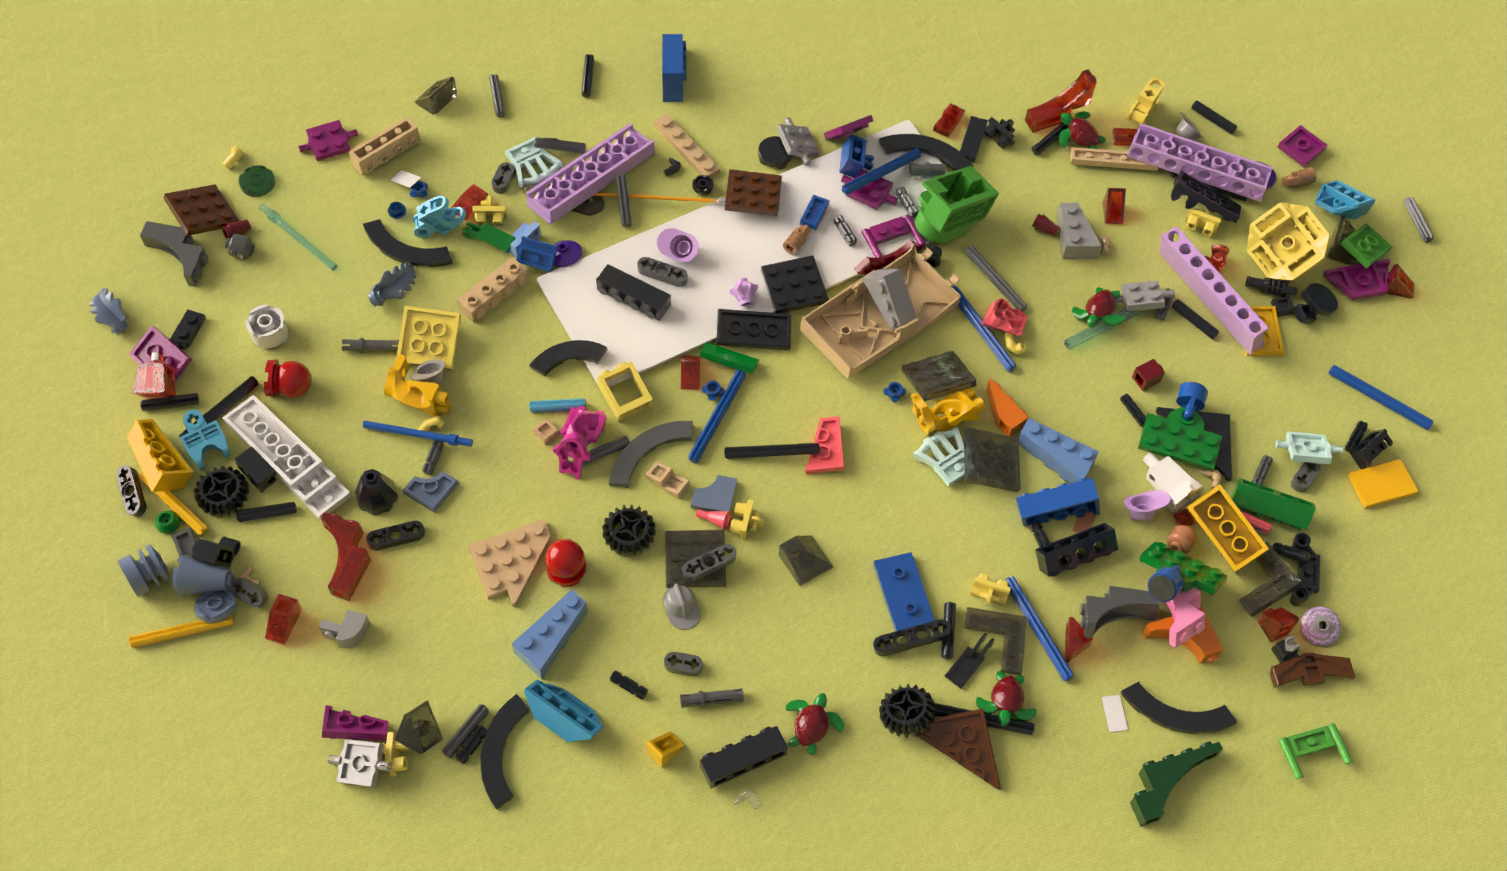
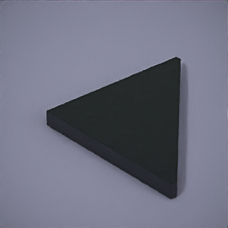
[1156,407,1232,481]

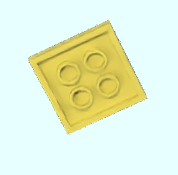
[396,306,461,369]

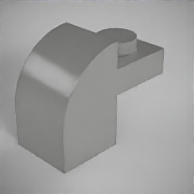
[319,610,370,648]

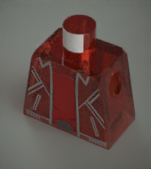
[132,353,176,397]

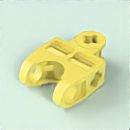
[1126,78,1165,125]

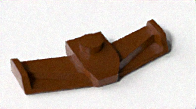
[1270,652,1356,688]

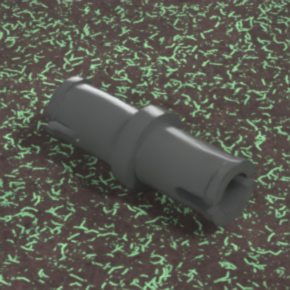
[909,162,946,176]

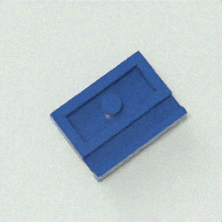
[516,236,558,272]

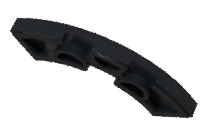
[529,340,608,376]

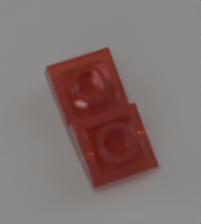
[933,103,965,138]
[451,184,488,221]

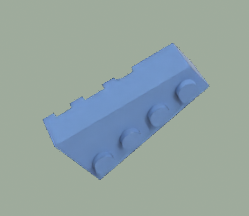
[1017,418,1098,483]

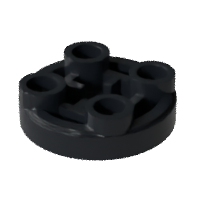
[758,136,793,169]
[1301,283,1338,316]

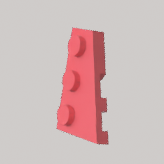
[805,416,844,474]

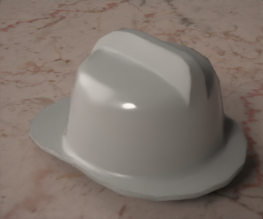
[1176,112,1204,141]
[410,359,445,384]
[663,584,700,630]

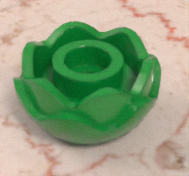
[155,510,181,534]

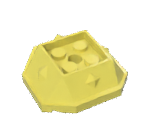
[1247,202,1330,281]

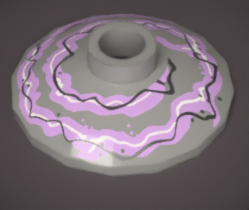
[1300,607,1342,646]

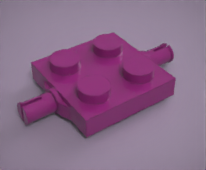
[298,120,358,161]
[841,169,898,210]

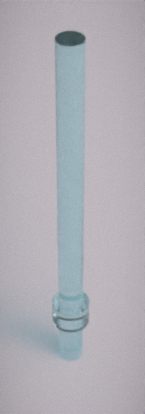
[259,204,338,271]

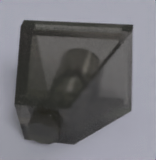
[779,535,833,586]

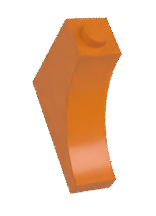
[1143,607,1223,663]

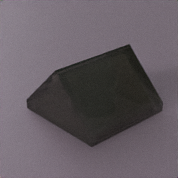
[414,76,457,116]
[1326,215,1356,265]
[395,700,443,754]

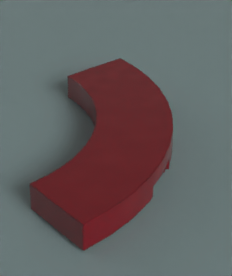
[854,240,922,275]

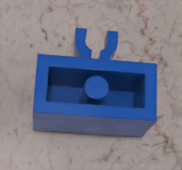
[839,134,874,178]

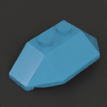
[1315,180,1375,219]
[524,680,603,742]

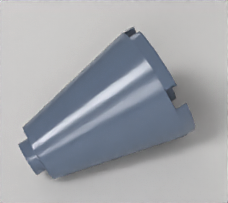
[173,555,235,596]

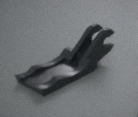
[944,633,994,688]

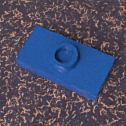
[800,194,830,230]

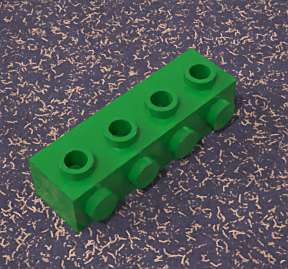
[1231,478,1316,530]

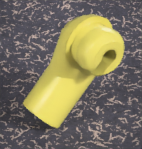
[222,146,243,169]
[1005,333,1026,355]
[418,416,445,431]

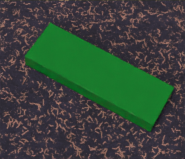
[700,342,759,374]

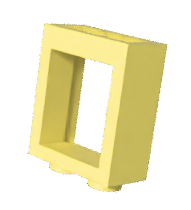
[597,361,653,422]

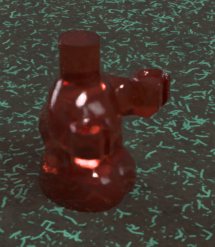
[1201,244,1230,276]

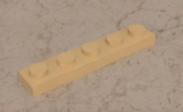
[653,114,720,178]
[1070,147,1158,171]

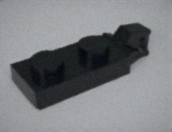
[170,309,206,350]

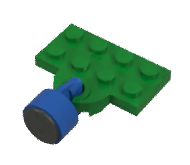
[1137,382,1222,472]
[1139,542,1228,602]

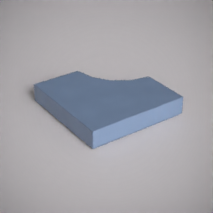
[403,471,459,513]
[691,475,737,512]

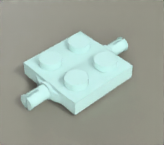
[1275,431,1343,464]

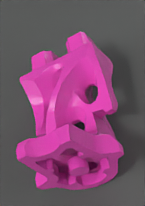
[553,406,607,480]

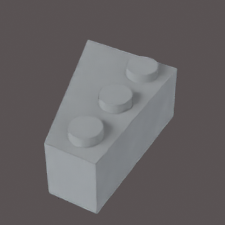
[1057,203,1102,259]
[862,269,917,329]

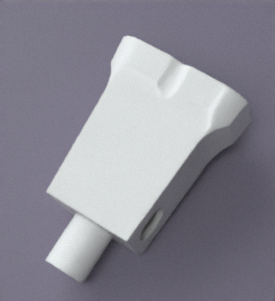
[1143,453,1204,513]

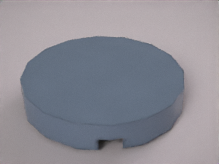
[194,590,236,623]

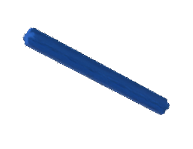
[841,148,922,195]
[953,286,1016,372]
[1329,365,1433,430]
[688,370,746,463]
[1005,576,1074,682]

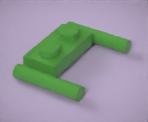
[1278,723,1353,780]

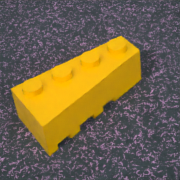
[127,419,194,492]

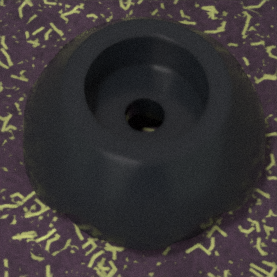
[692,175,714,195]

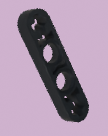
[873,619,951,656]

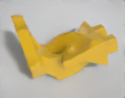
[384,354,452,417]
[911,386,985,435]

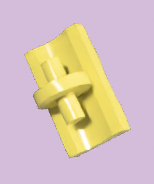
[472,195,507,225]
[1185,208,1221,237]
[730,499,764,540]
[971,574,1011,606]
[382,732,410,776]

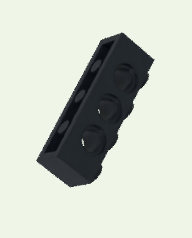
[1035,523,1119,577]

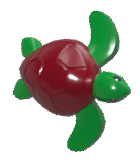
[1059,111,1106,149]
[1072,287,1125,328]
[976,671,1037,726]
[786,693,844,755]

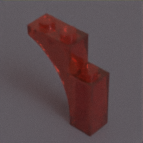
[1025,69,1097,133]
[321,512,371,601]

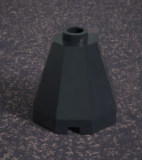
[355,469,398,515]

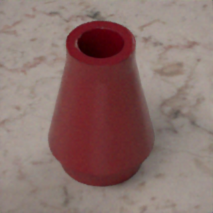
[1032,214,1059,236]
[222,219,251,239]

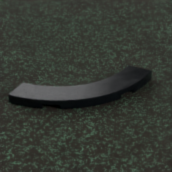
[879,134,973,171]
[363,219,453,267]
[1121,681,1237,734]
[480,694,529,810]

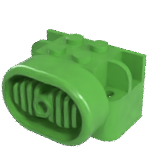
[915,166,999,243]

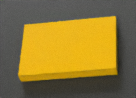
[1246,306,1284,356]
[1347,459,1419,509]

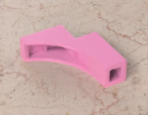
[1163,587,1205,648]

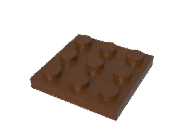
[724,169,782,217]
[164,184,239,236]

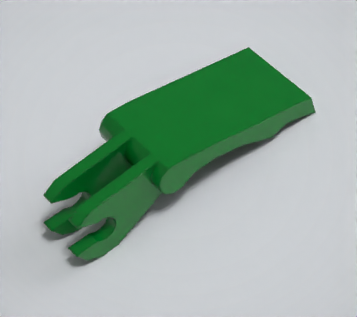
[462,222,516,253]

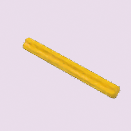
[138,470,208,536]
[129,614,234,648]

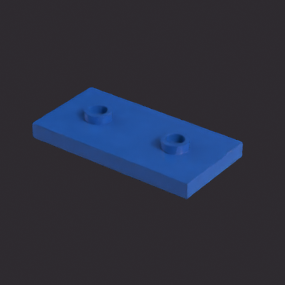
[873,552,935,631]

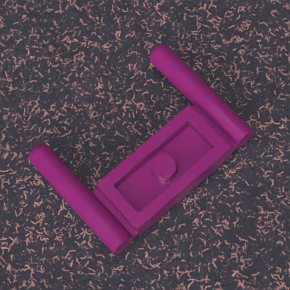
[861,214,926,258]

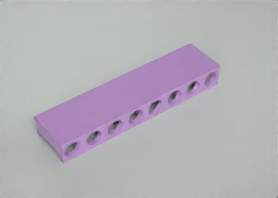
[526,123,655,224]
[1127,123,1273,202]
[1159,226,1269,355]

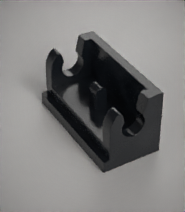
[1350,429,1393,469]
[234,446,277,493]

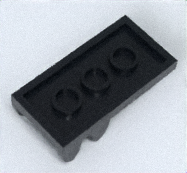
[1171,170,1241,224]

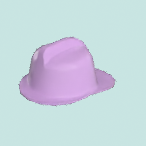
[657,228,699,262]
[1124,490,1171,521]

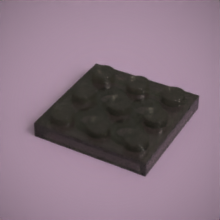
[902,351,977,401]
[963,427,1021,492]
[665,530,726,588]

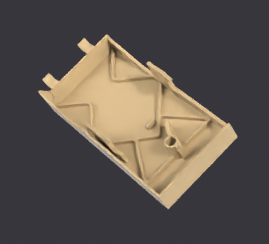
[800,243,961,379]

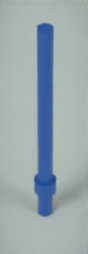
[363,420,473,447]

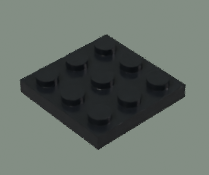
[761,255,829,313]

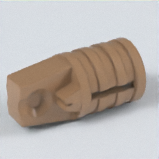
[1282,167,1316,187]
[783,225,811,255]

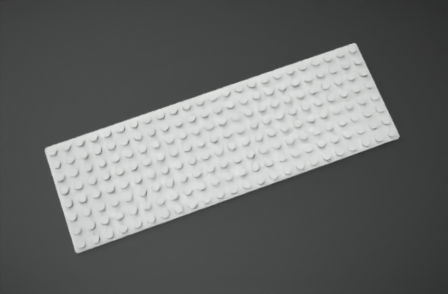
[537,120,948,387]

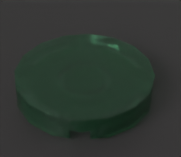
[238,165,275,197]

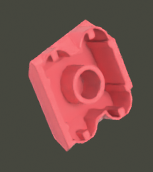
[981,298,1028,336]

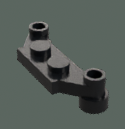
[1290,532,1320,606]

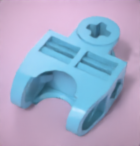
[413,195,466,238]
[180,410,231,470]

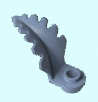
[368,262,416,307]
[89,288,128,335]

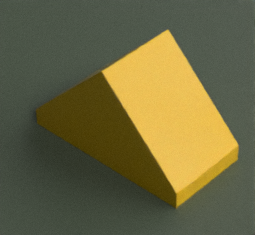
[647,731,685,768]

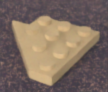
[468,519,551,607]

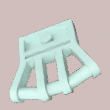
[505,137,564,188]
[913,427,979,486]

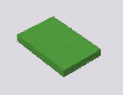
[1340,223,1392,269]

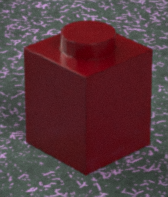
[1132,359,1165,391]

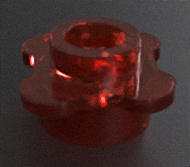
[1174,509,1194,526]

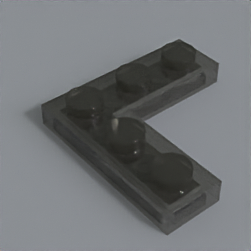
[1239,542,1303,618]
[964,607,1027,676]

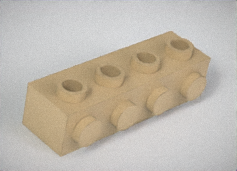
[349,117,421,176]
[457,257,528,323]

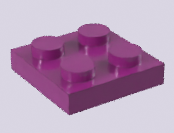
[1277,125,1327,167]

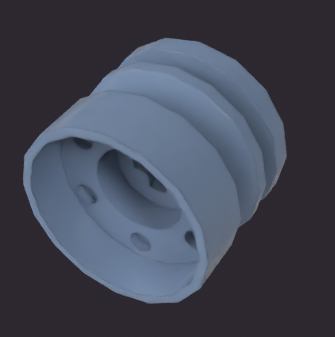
[117,544,171,598]

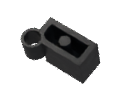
[192,536,241,568]

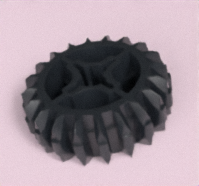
[194,465,249,518]
[602,504,656,557]
[879,684,936,738]

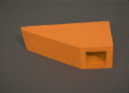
[986,378,1028,439]

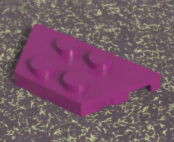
[1323,259,1390,301]

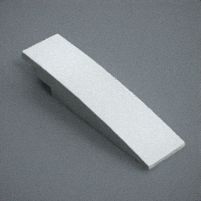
[223,395,352,521]

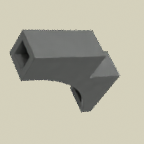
[140,221,208,287]
[1080,586,1159,638]

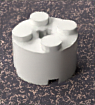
[246,305,288,350]

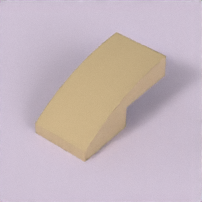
[645,461,690,499]

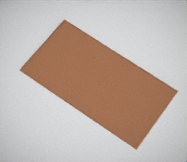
[1072,512,1096,533]

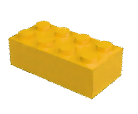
[1187,485,1269,574]

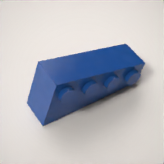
[662,34,687,102]
[1016,478,1100,526]

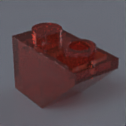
[265,594,302,645]

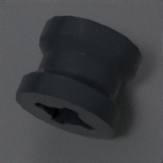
[925,245,942,268]

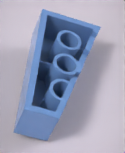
[512,590,587,679]

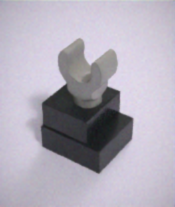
[1271,635,1301,663]

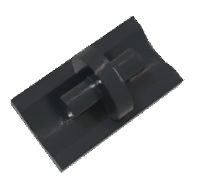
[984,117,1016,149]

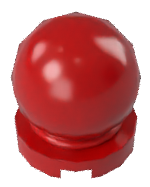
[264,359,312,399]
[545,539,586,587]

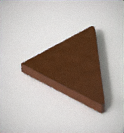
[916,708,1001,790]

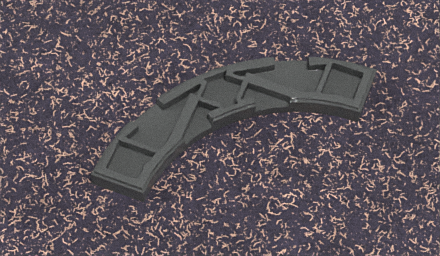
[609,421,693,487]

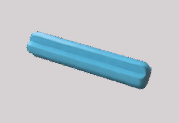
[529,398,586,412]

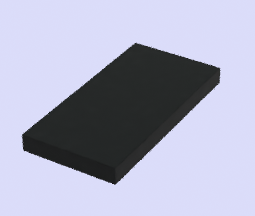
[716,309,791,350]

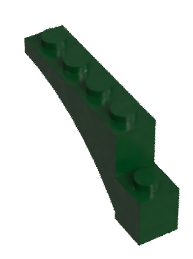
[1130,741,1223,827]

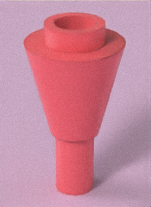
[696,509,733,530]

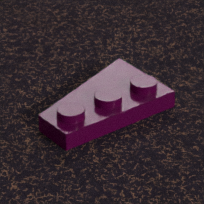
[321,705,388,741]

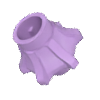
[730,278,758,307]

